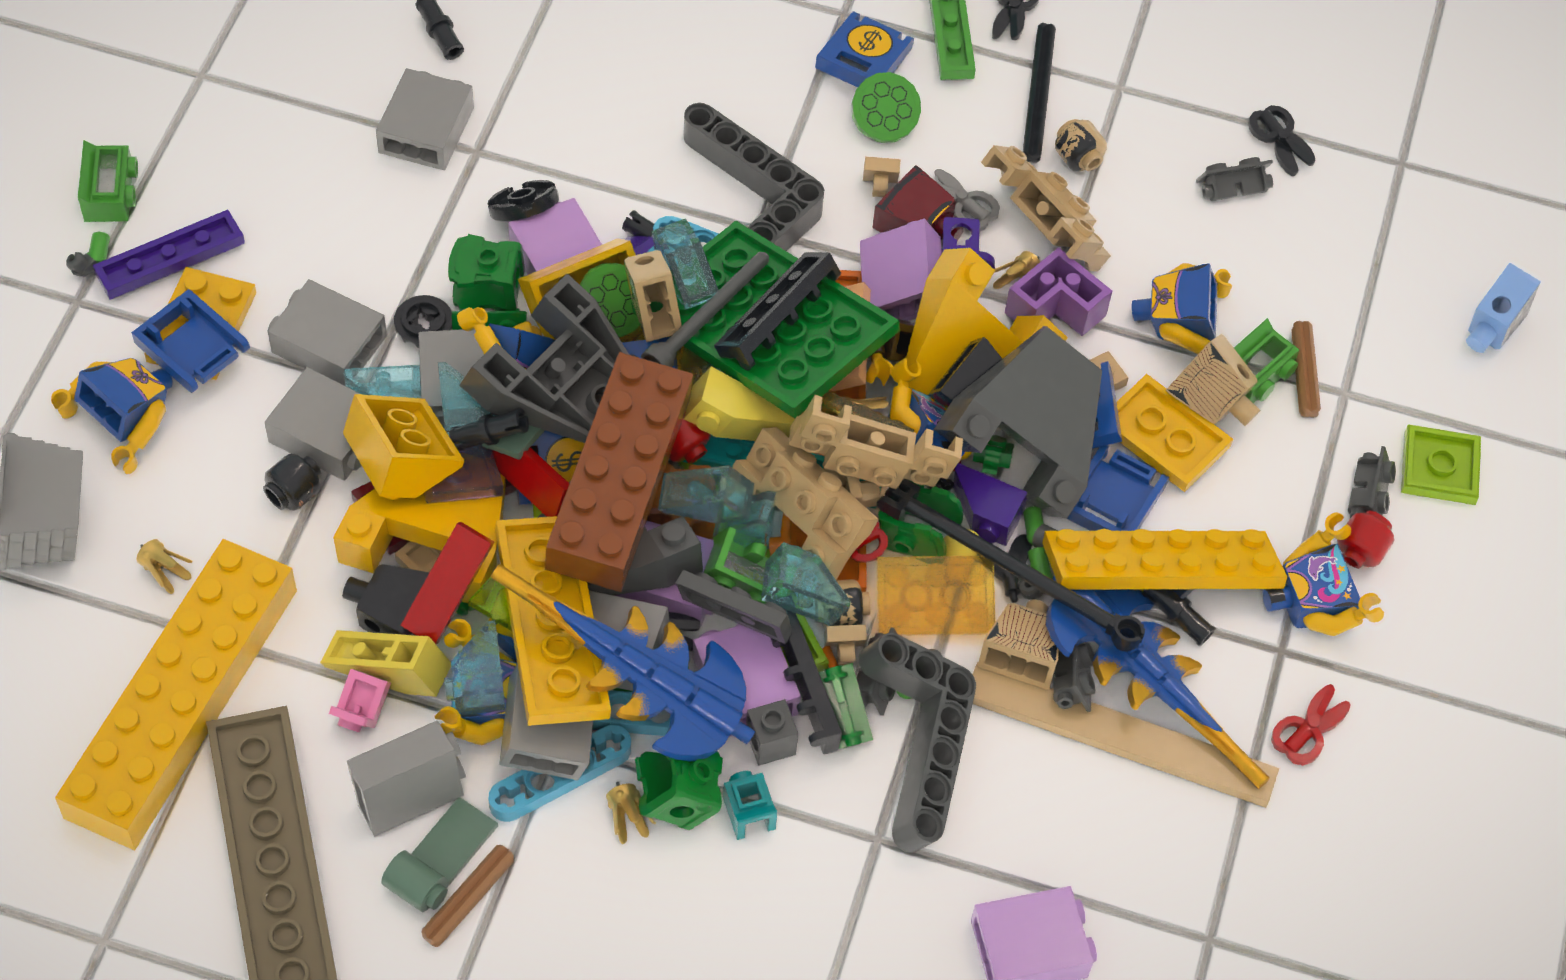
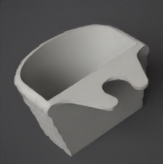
[0,433,83,571]

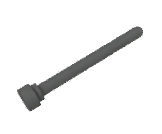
[641,252,769,367]

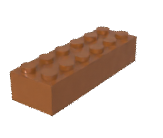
[545,352,694,592]

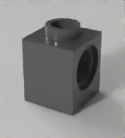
[746,699,799,766]

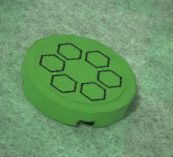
[851,72,921,143]
[580,263,640,337]

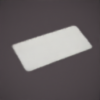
[855,609,879,674]

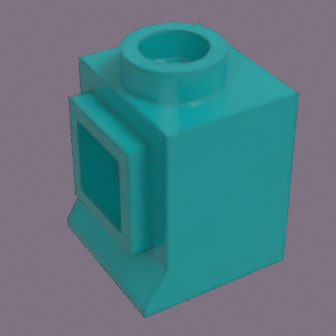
[723,770,778,840]

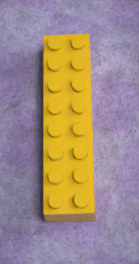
[55,539,297,851]

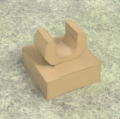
[863,156,901,197]
[824,624,867,665]

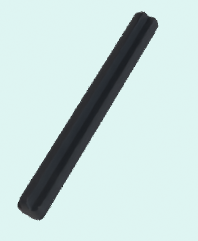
[1022,22,1056,163]

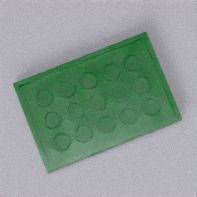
[631,221,900,418]

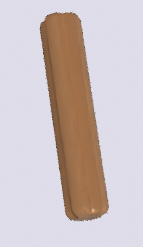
[1291,320,1321,418]
[421,844,514,947]

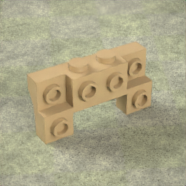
[981,145,1111,272]
[788,395,963,489]
[720,427,879,585]

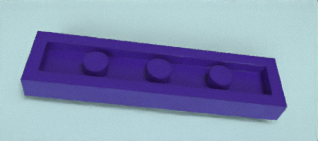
[93,209,245,300]

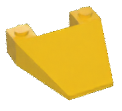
[906,248,1068,395]
[333,456,506,608]

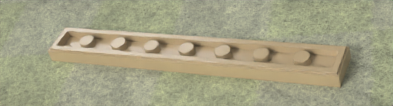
[972,662,1280,808]

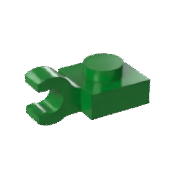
[972,435,1014,475]

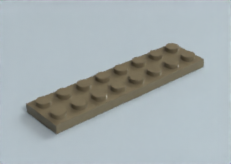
[206,705,338,980]

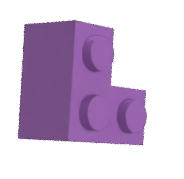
[1004,247,1113,336]

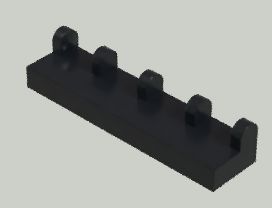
[714,252,841,371]
[770,597,842,755]

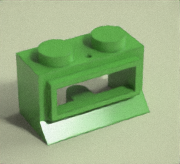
[1234,318,1299,403]

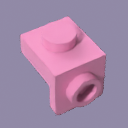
[328,669,391,732]

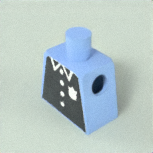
[1466,263,1541,353]

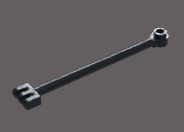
[876,479,1145,652]

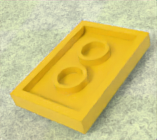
[144,267,257,380]
[1117,373,1233,492]

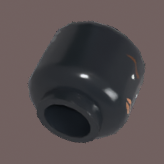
[263,453,321,511]

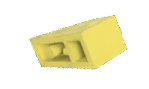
[684,366,800,441]
[320,630,452,697]

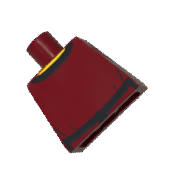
[872,165,963,242]

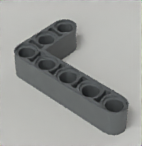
[683,102,825,251]
[858,633,976,853]

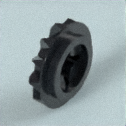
[394,295,452,348]

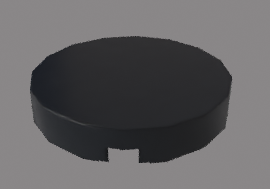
[487,180,559,221]

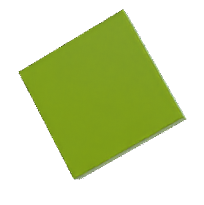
[1401,424,1481,505]

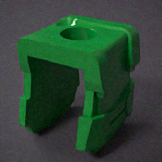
[448,233,525,311]
[878,480,963,566]
[635,751,723,831]

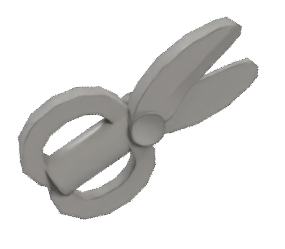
[934,169,1000,231]

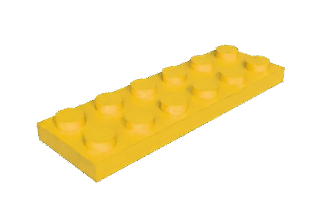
[495,516,611,726]
[1042,529,1287,590]

